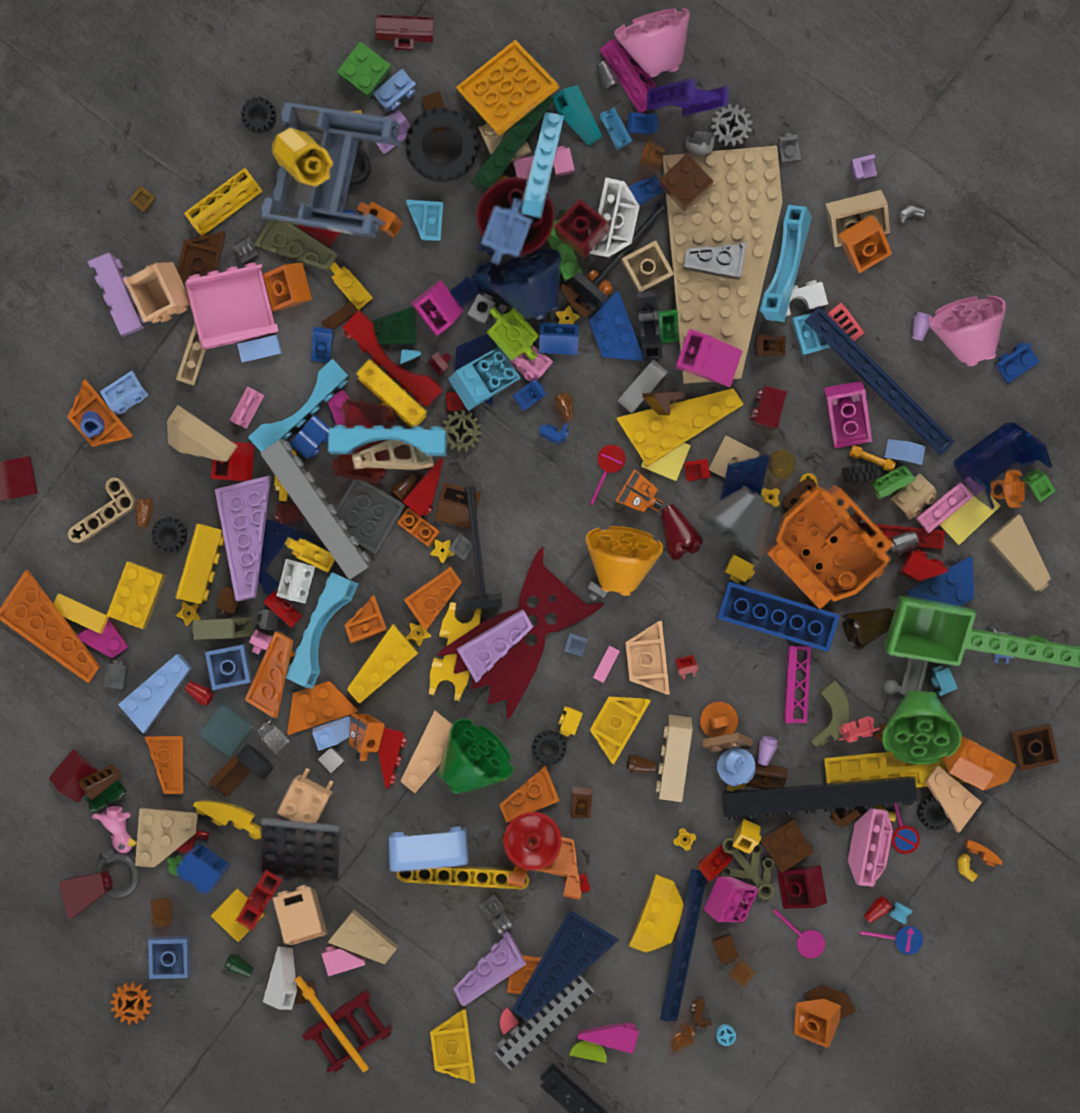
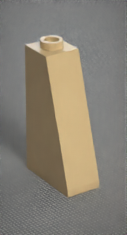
[987,514,1051,592]

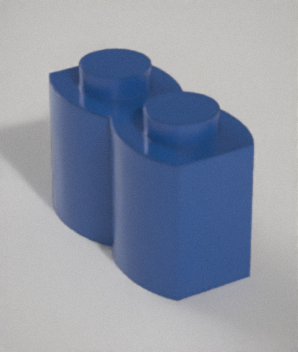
[290,415,331,459]

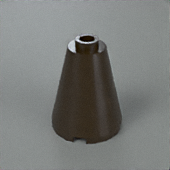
[842,608,895,651]

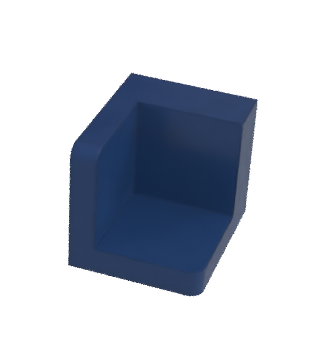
[472,262,498,293]

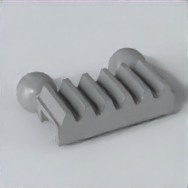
[883,656,929,695]

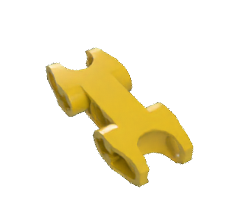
[429,602,482,701]

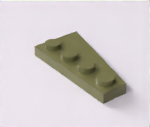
[254,220,339,271]

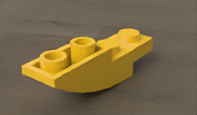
[193,800,261,840]

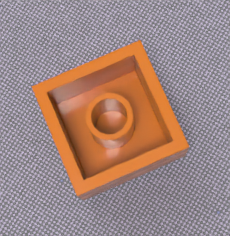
[838,215,892,274]

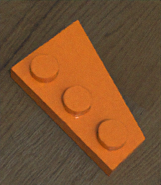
[404,567,462,631]
[145,736,184,794]
[499,765,560,823]

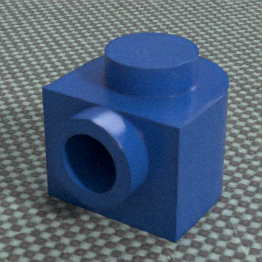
[80,411,104,438]

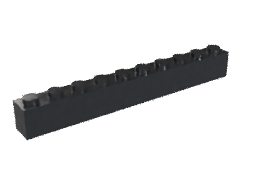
[722,776,918,820]

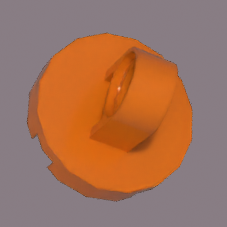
[988,470,1025,508]
[700,701,738,738]

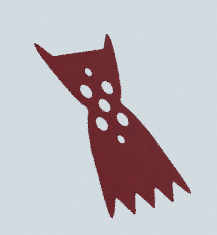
[437,547,604,719]

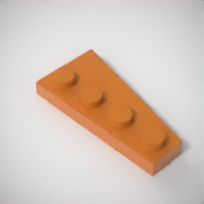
[245,631,294,718]

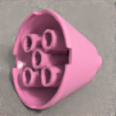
[614,8,690,77]
[929,296,1006,366]

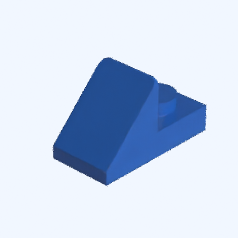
[629,175,665,206]
[311,327,334,363]

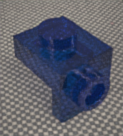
[449,276,480,307]

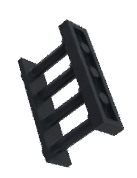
[540,1063,608,1113]

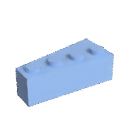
[118,653,192,734]

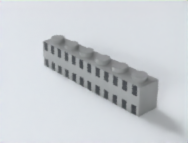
[495,974,595,1070]

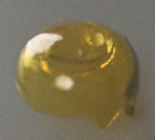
[767,449,795,479]

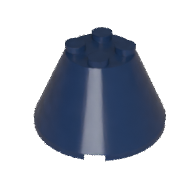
[488,249,561,320]

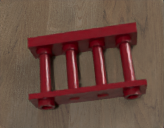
[302,989,393,1073]

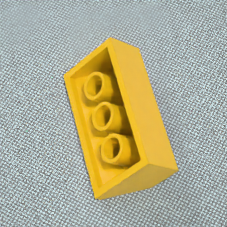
[176,523,225,604]

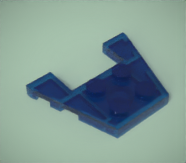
[258,519,316,596]

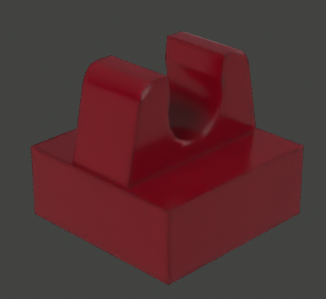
[428,352,452,377]

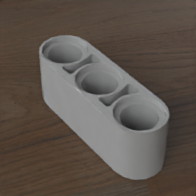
[618,359,668,414]

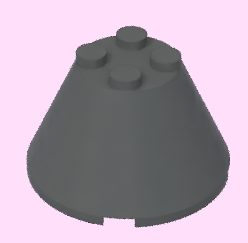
[698,486,774,561]

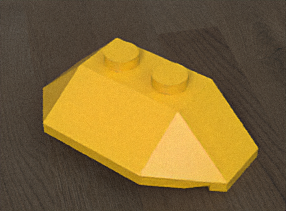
[628,874,684,953]

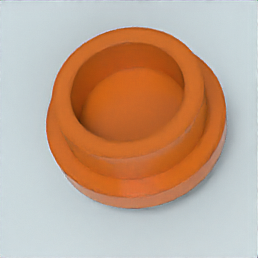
[837,571,857,590]

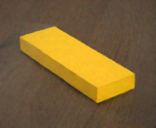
[53,593,109,634]

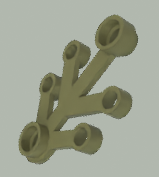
[720,837,775,900]

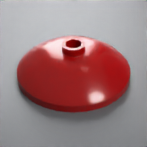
[504,812,562,871]

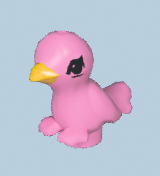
[91,806,137,853]

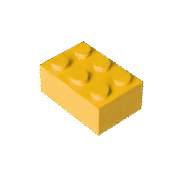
[106,561,166,629]

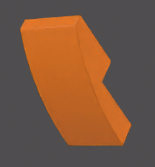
[397,508,441,547]
[963,838,1003,867]

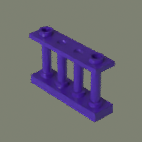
[646,79,729,116]

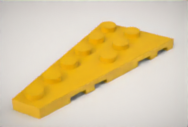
[616,388,744,466]

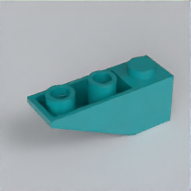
[552,85,602,146]

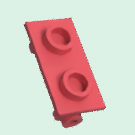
[838,716,880,743]

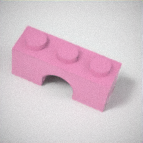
[513,146,575,180]

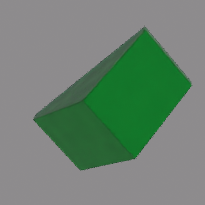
[658,310,679,344]

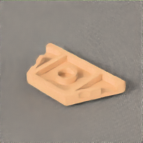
[625,621,670,695]

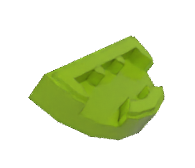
[569,1040,607,1063]

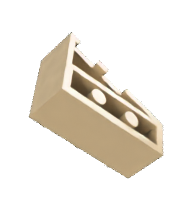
[328,910,398,964]

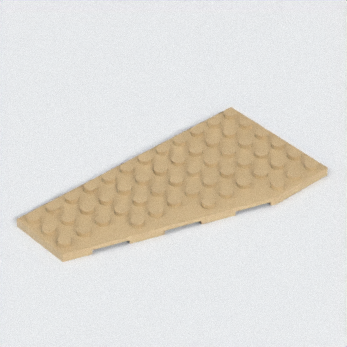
[662,146,782,384]

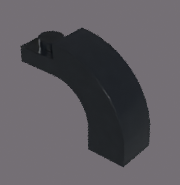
[637,290,662,361]

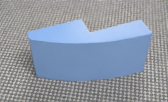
[237,334,282,362]

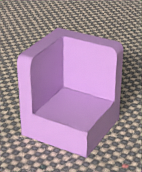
[850,154,877,181]

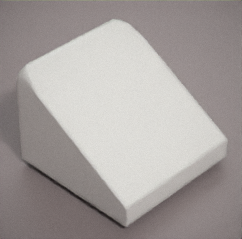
[318,746,345,773]

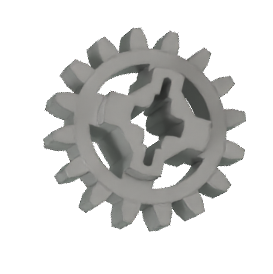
[711,104,753,147]

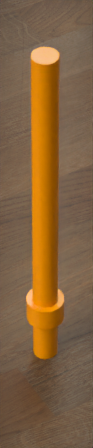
[294,975,369,1073]

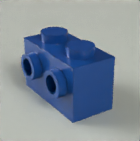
[539,323,579,355]

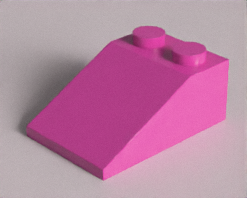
[824,381,872,449]

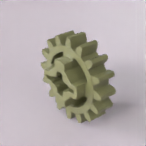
[442,410,482,452]

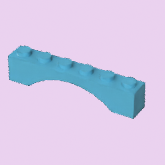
[522,112,564,218]
[760,205,812,322]
[248,359,349,452]
[328,425,447,456]
[286,572,359,689]

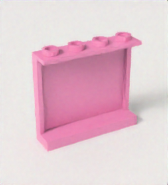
[185,262,278,350]

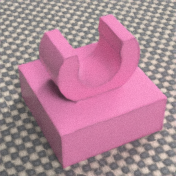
[249,629,272,655]

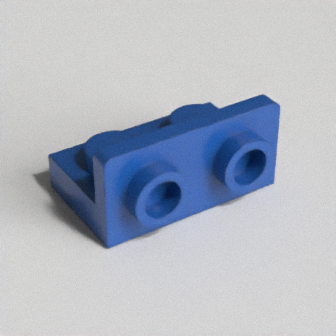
[994,342,1040,384]
[538,423,569,445]

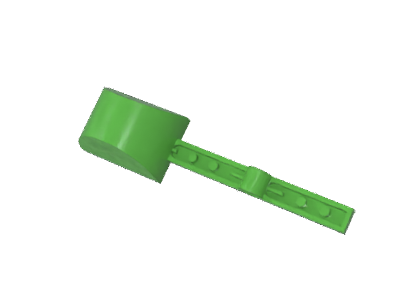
[885,596,1080,668]

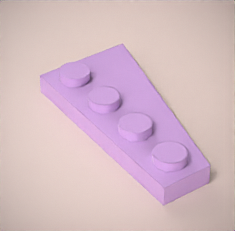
[457,609,533,683]
[453,931,526,1006]

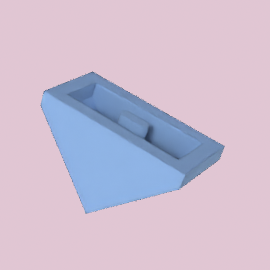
[884,439,926,465]

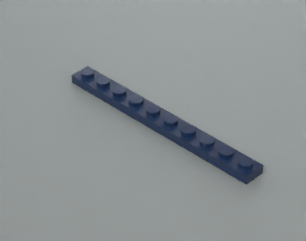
[805,307,955,455]

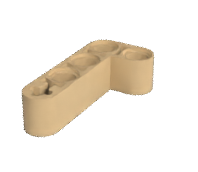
[68,478,136,543]

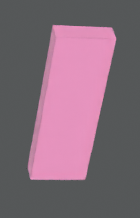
[916,482,973,533]

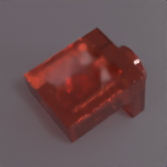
[274,503,304,524]

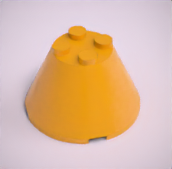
[586,526,663,596]

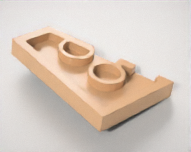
[925,766,982,833]

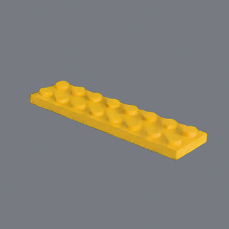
[824,742,978,788]

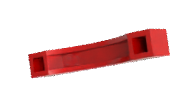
[342,309,443,407]

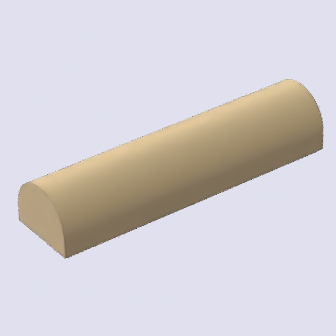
[176,322,206,386]

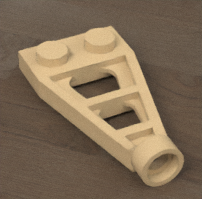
[352,429,434,470]

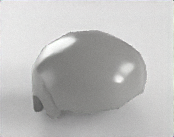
[685,131,715,156]

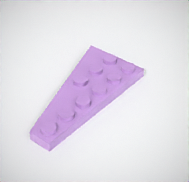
[215,476,271,601]

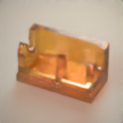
[640,140,664,171]

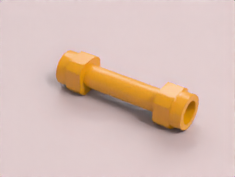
[849,445,896,472]

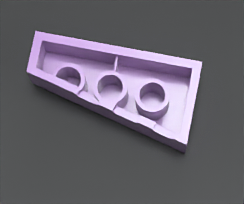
[88,253,145,337]

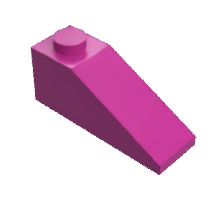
[577,1022,639,1054]

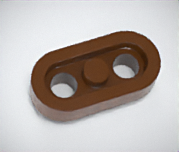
[784,479,817,510]

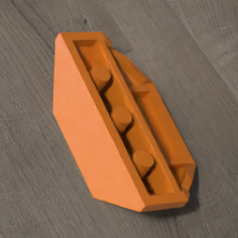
[943,736,1016,791]

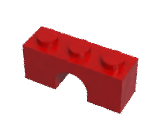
[235,870,283,931]

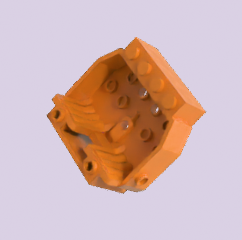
[765,485,893,609]

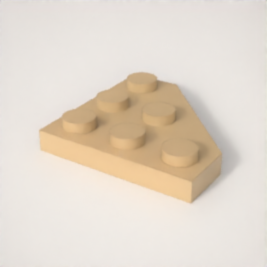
[135,808,198,868]

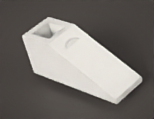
[263,946,297,1010]

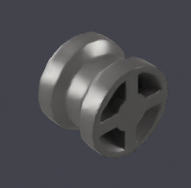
[491,911,514,936]

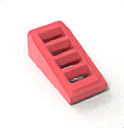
[827,303,864,341]

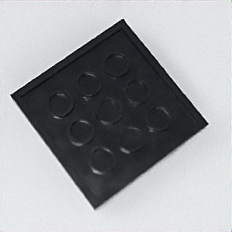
[261,818,340,879]

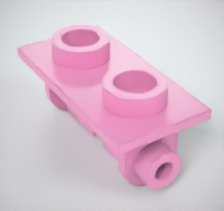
[230,386,265,429]

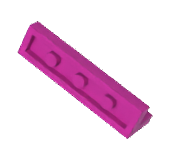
[600,38,657,114]
[783,645,811,723]

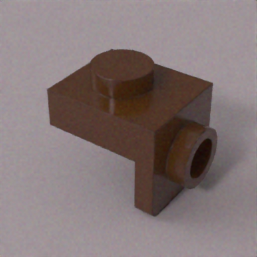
[690,996,712,1028]

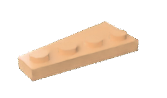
[400,710,452,793]

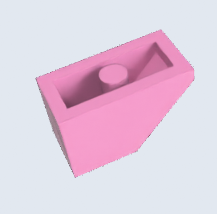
[322,945,366,976]

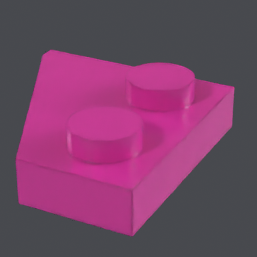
[78,618,129,658]

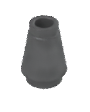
[597,61,620,91]

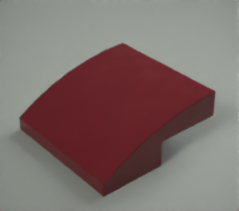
[0,456,38,501]

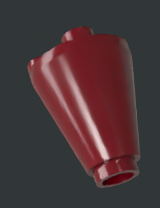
[661,504,704,561]

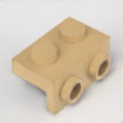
[891,474,938,520]

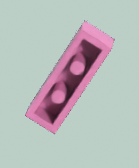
[593,645,620,683]

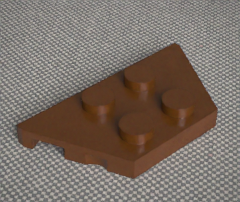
[177,231,226,286]

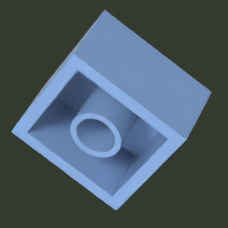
[205,644,253,690]
[148,936,191,979]

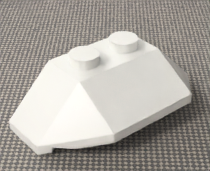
[589,178,640,257]

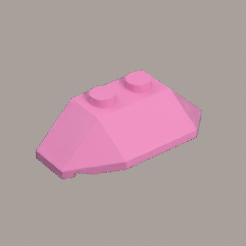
[848,808,893,887]

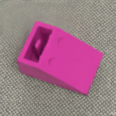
[676,329,743,387]

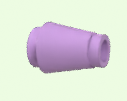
[912,312,932,341]
[757,736,778,766]

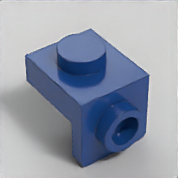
[628,112,659,135]
[512,380,546,411]

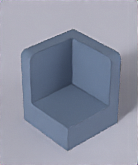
[564,633,588,657]

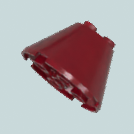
[477,177,555,256]

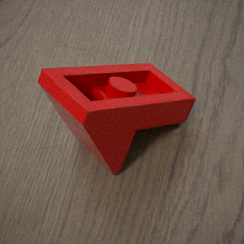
[697,844,733,881]

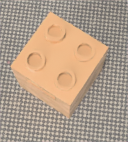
[124,262,190,324]
[277,768,334,823]
[273,885,328,945]

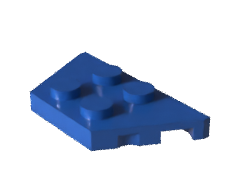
[589,291,643,361]
[906,556,974,606]

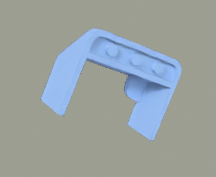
[389,827,469,871]

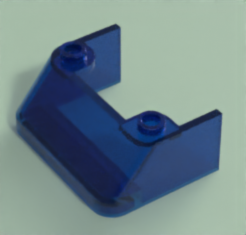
[954,422,1052,510]

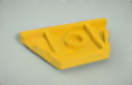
[590,696,651,764]
[430,1008,476,1084]

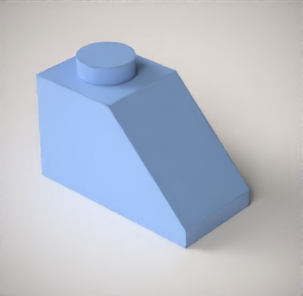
[312,715,351,750]

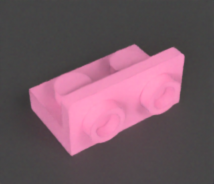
[507,344,553,382]

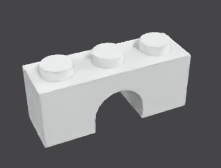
[771,280,828,321]

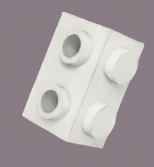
[276,559,315,603]

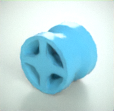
[889,901,913,924]
[716,1024,736,1046]

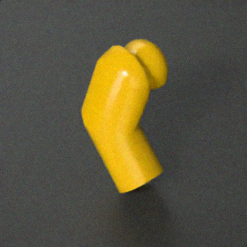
[957,853,978,882]

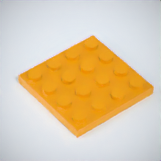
[456,40,559,136]

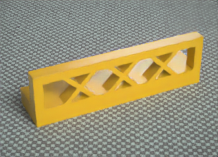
[184,168,263,236]

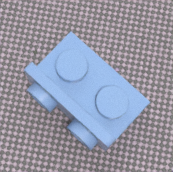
[373,69,417,112]
[100,371,148,416]

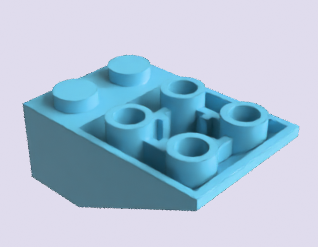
[448,347,520,411]

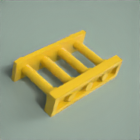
[356,359,427,428]

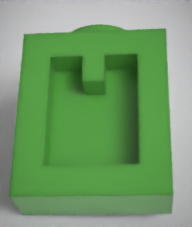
[1022,469,1056,502]

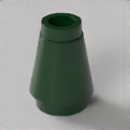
[224,953,254,978]

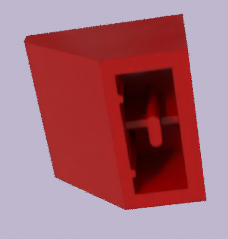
[211,441,255,482]
[897,549,948,581]

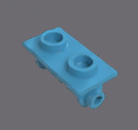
[600,107,632,150]

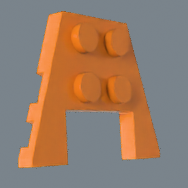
[507,837,581,900]

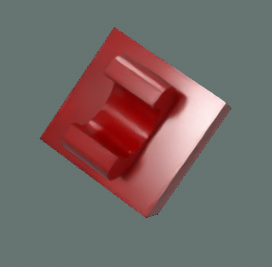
[675,655,698,679]

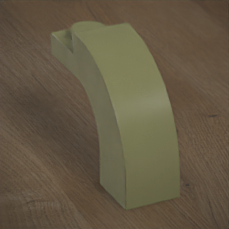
[809,680,849,747]

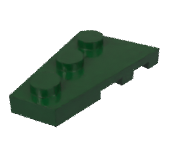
[372,306,417,345]

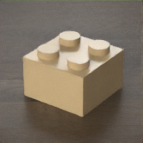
[621,240,674,292]

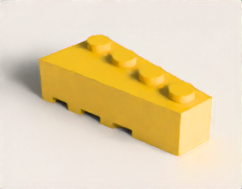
[347,624,419,704]

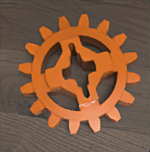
[110,982,153,1025]

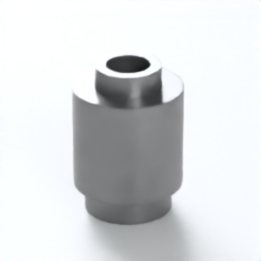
[890,531,919,556]

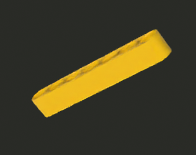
[397,866,529,889]

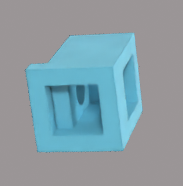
[931,665,958,696]

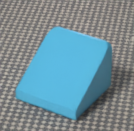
[400,349,422,365]

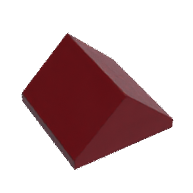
[49,749,99,803]

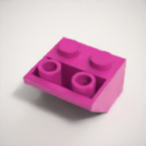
[410,280,464,336]
[704,876,759,922]

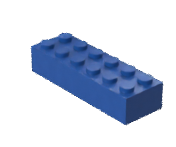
[716,581,840,652]

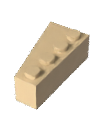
[656,715,693,802]

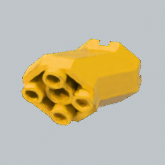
[272,128,333,186]

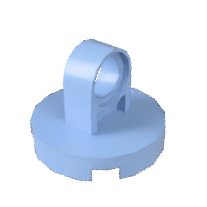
[717,748,756,786]

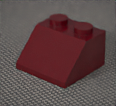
[777,865,827,909]

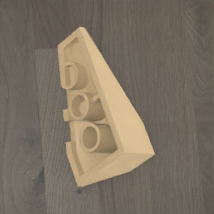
[167,405,237,462]

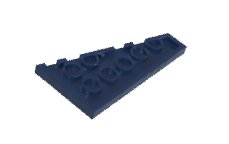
[511,910,620,1021]

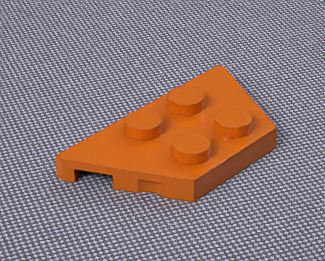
[67,379,134,447]
[287,681,359,735]

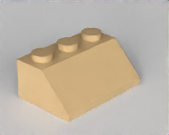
[825,190,890,247]

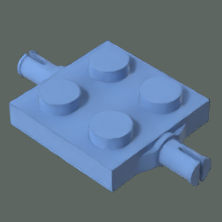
[482,199,532,264]

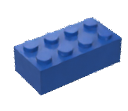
[176,843,231,894]

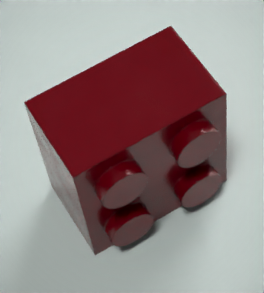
[554,198,610,258]
[750,385,787,431]

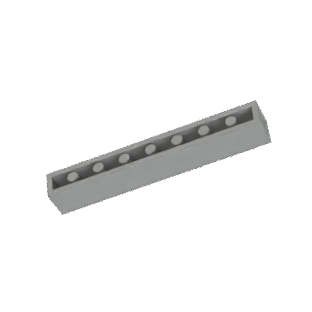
[260,439,371,580]

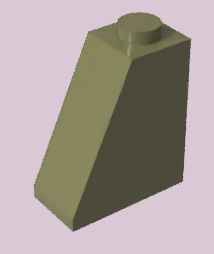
[192,617,253,640]

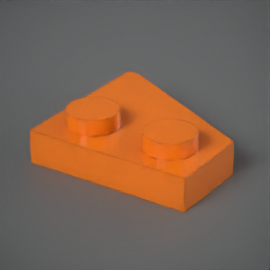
[344,595,387,644]

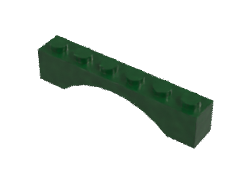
[470,96,554,193]

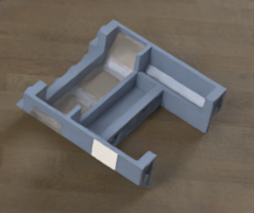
[261,102,402,238]

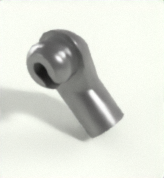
[897,205,926,223]

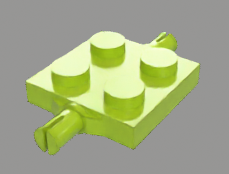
[486,307,539,361]

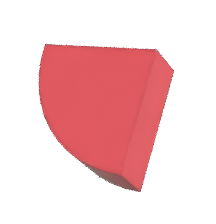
[500,1007,519,1034]

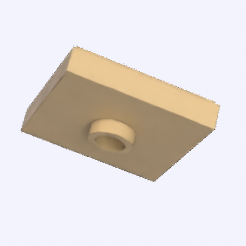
[709,435,760,487]

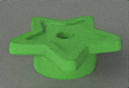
[167,855,182,876]

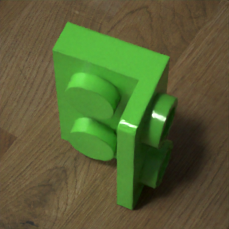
[870,465,915,499]

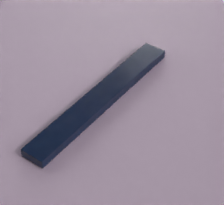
[660,869,707,1021]

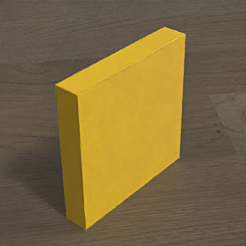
[211,888,265,942]

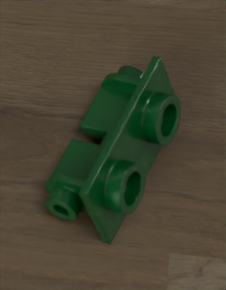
[84,780,127,813]

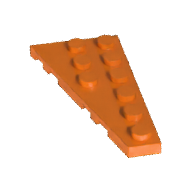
[0,569,101,683]

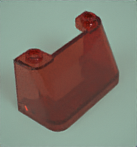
[332,399,396,484]

